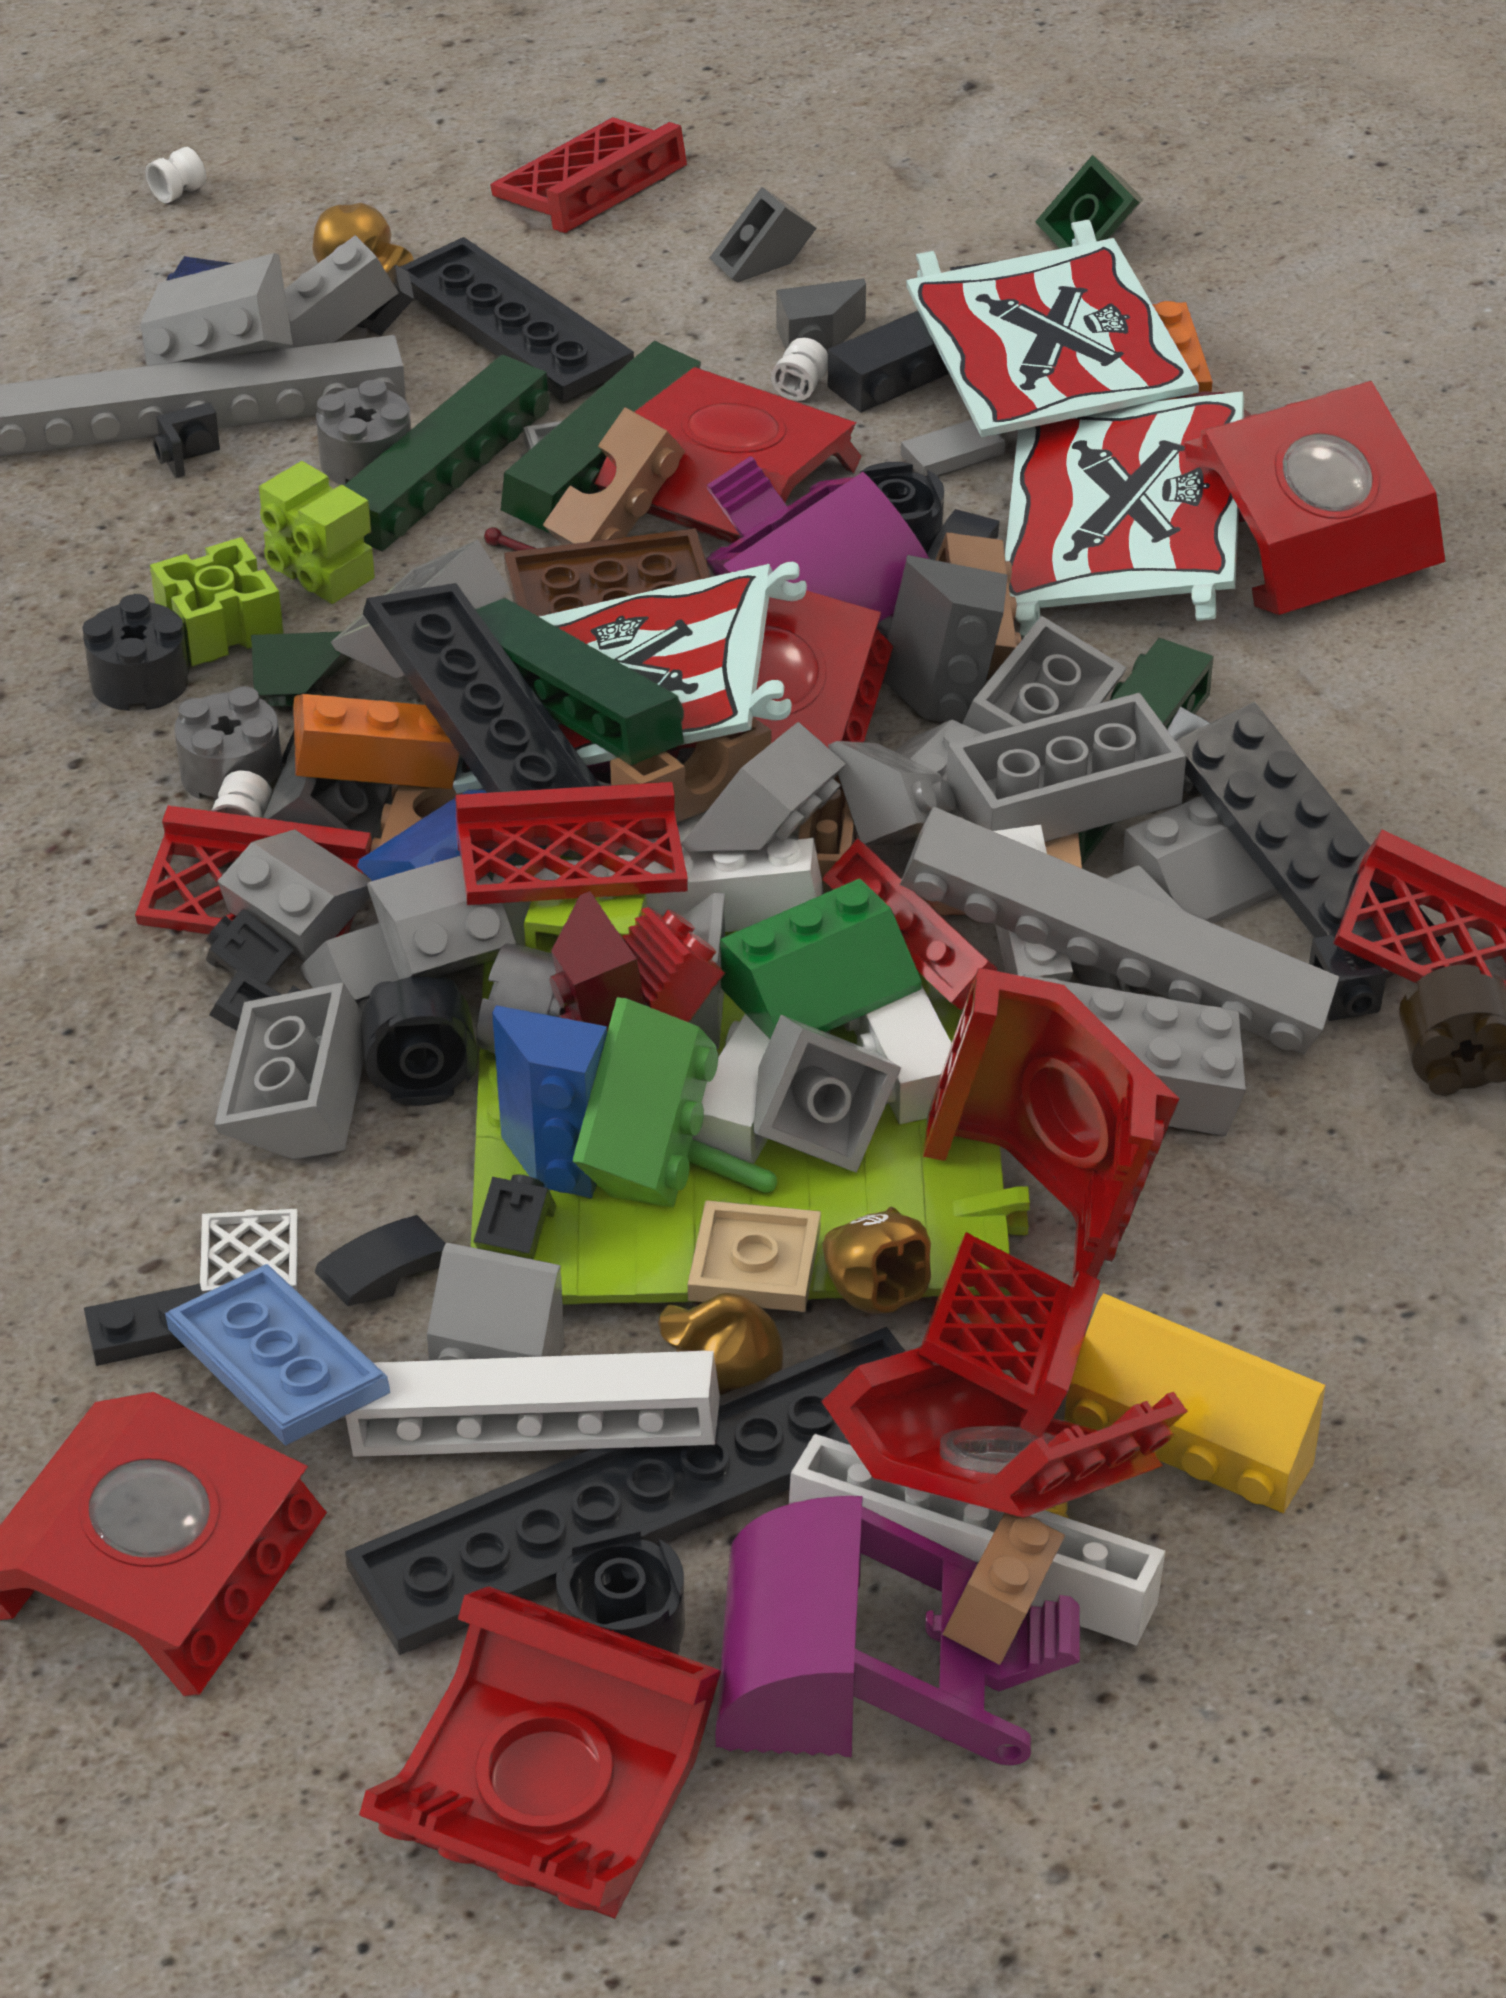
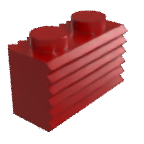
[622,907,725,1022]

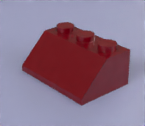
[549,891,646,1032]

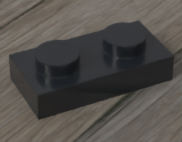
[84,1284,203,1366]

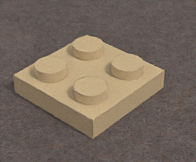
[688,1200,821,1312]

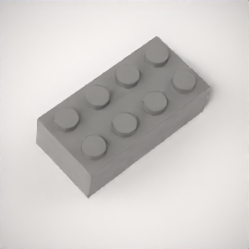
[947,693,1186,842]
[1023,974,1246,1136]

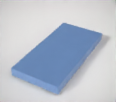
[165,1264,390,1446]

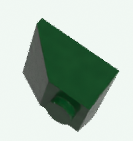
[1035,155,1144,249]
[251,631,351,708]

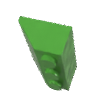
[572,997,718,1207]

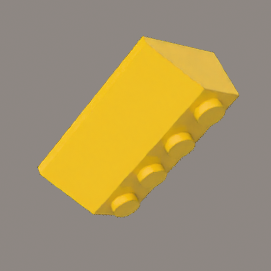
[1064,1293,1326,1514]

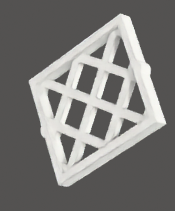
[200,1209,298,1294]

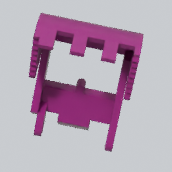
[706,456,929,623]
[715,1496,1080,1766]

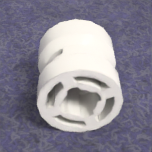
[145,147,207,203]
[771,337,828,401]
[211,770,272,818]

